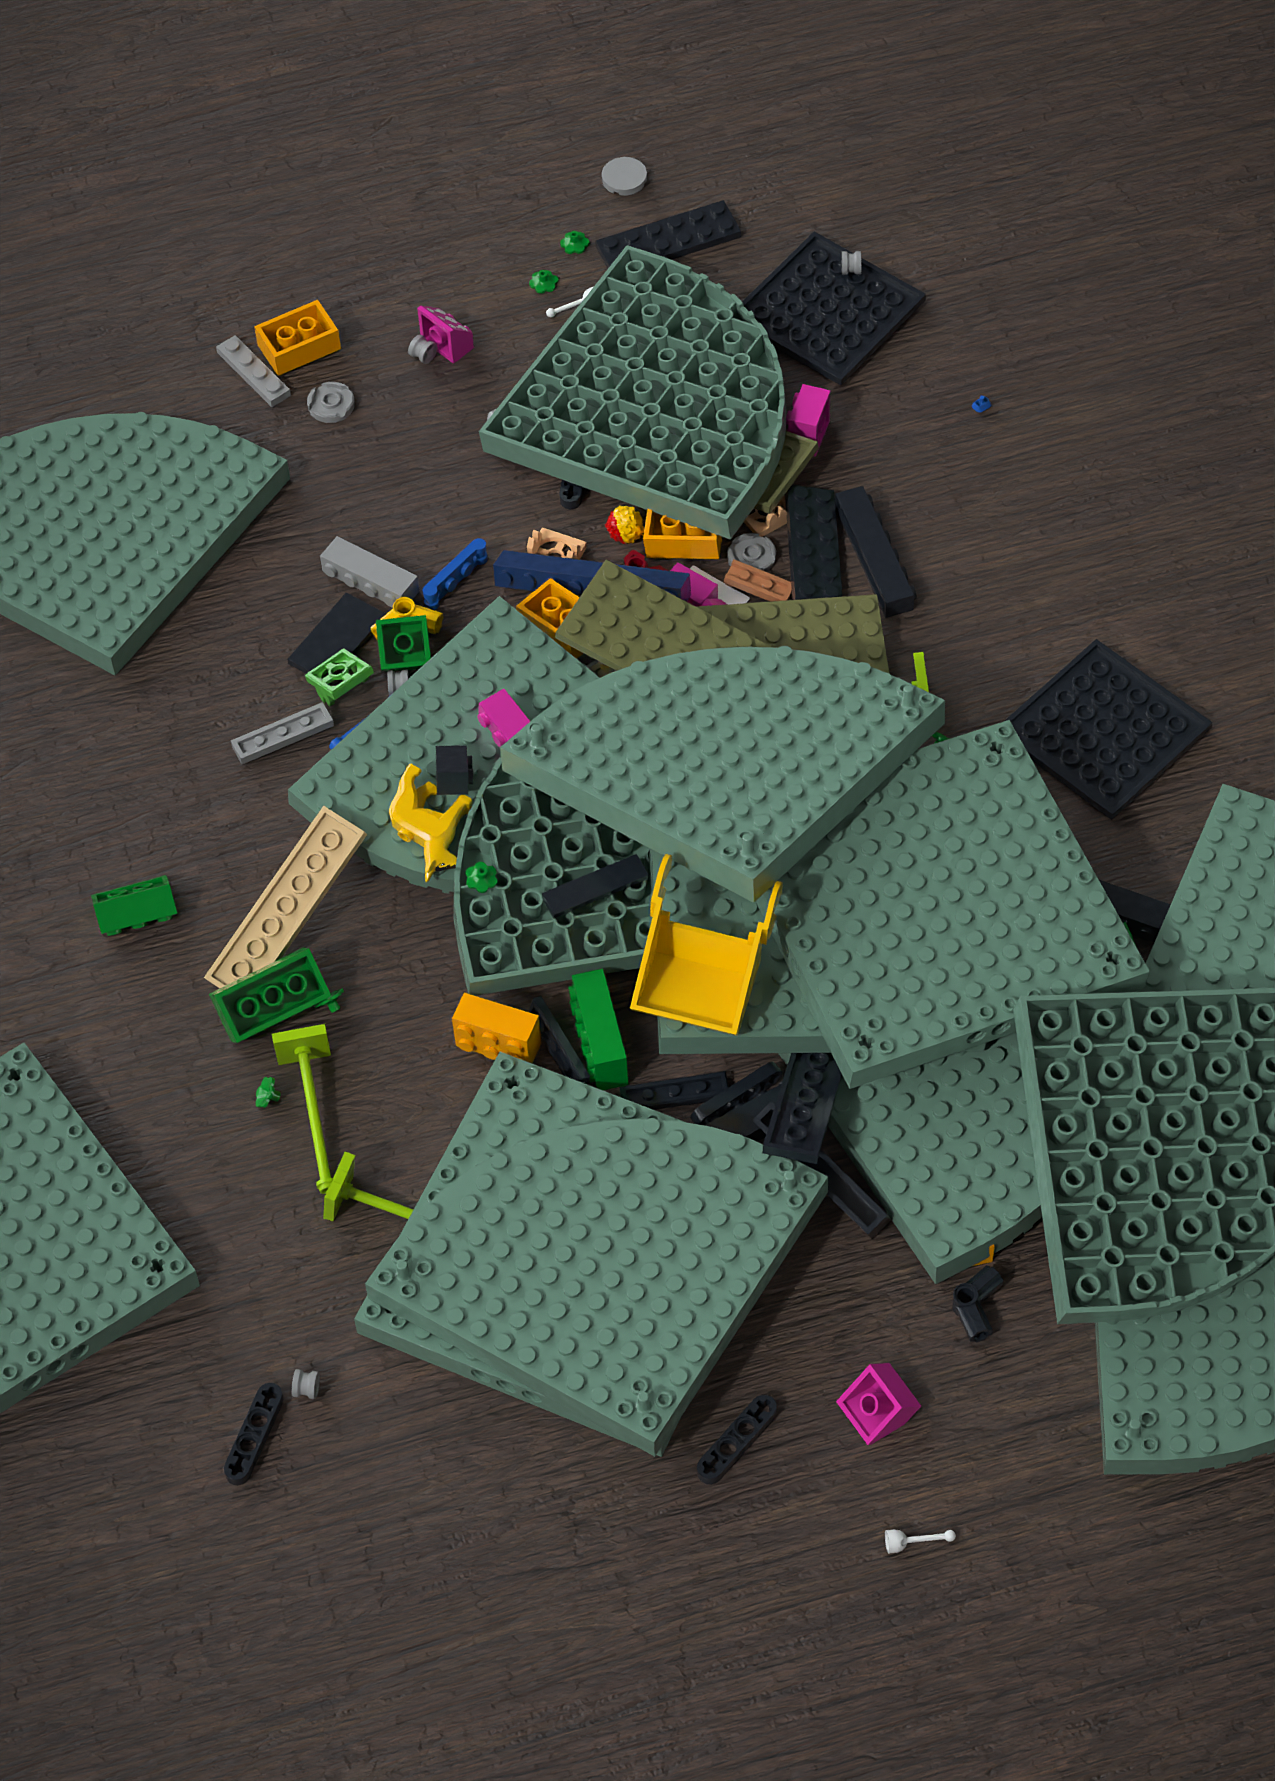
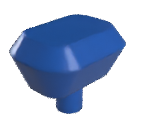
[972,396,991,413]

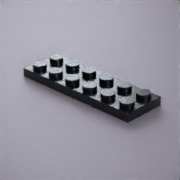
[596,200,741,269]
[785,485,842,600]
[762,1053,842,1164]

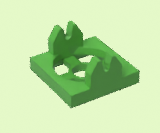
[305,649,374,706]

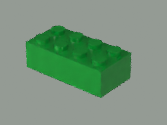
[209,948,331,1043]
[568,969,628,1090]

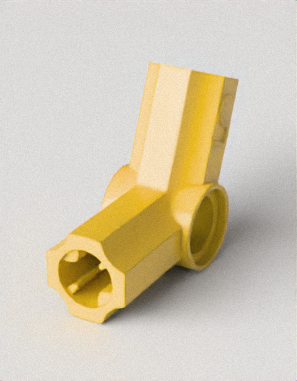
[370,597,444,639]

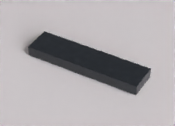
[542,854,649,919]
[528,996,590,1084]
[619,1071,729,1110]

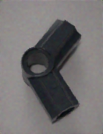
[952,1265,1004,1343]

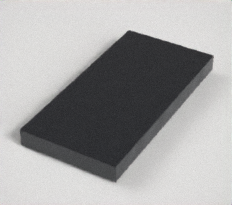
[287,592,386,685]

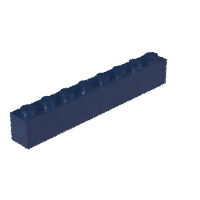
[493,550,691,602]

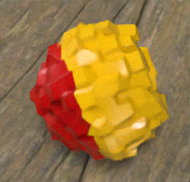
[605,505,645,544]

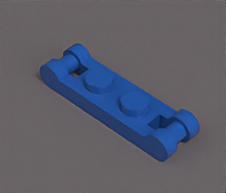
[423,538,488,610]

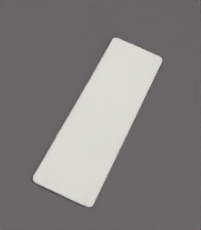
[690,566,750,604]

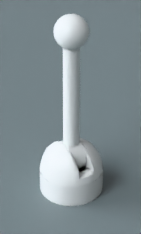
[546,287,593,318]
[885,1529,956,1554]

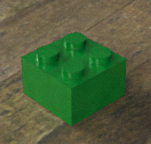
[376,615,431,673]

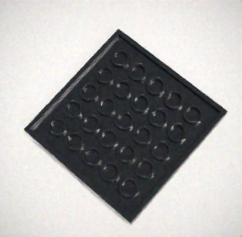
[742,231,926,386]
[1003,639,1212,820]

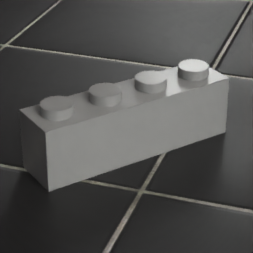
[320,536,419,607]

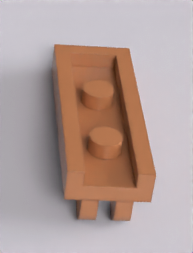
[723,559,792,602]

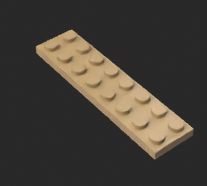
[204,806,367,989]

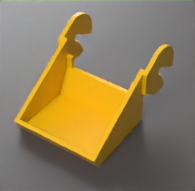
[630,854,783,1036]

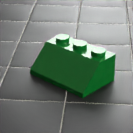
[91,875,177,936]

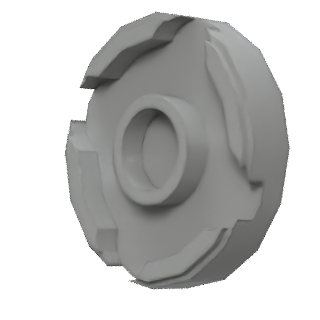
[602,157,647,196]
[307,382,355,423]
[727,533,776,572]

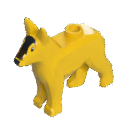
[389,764,472,882]

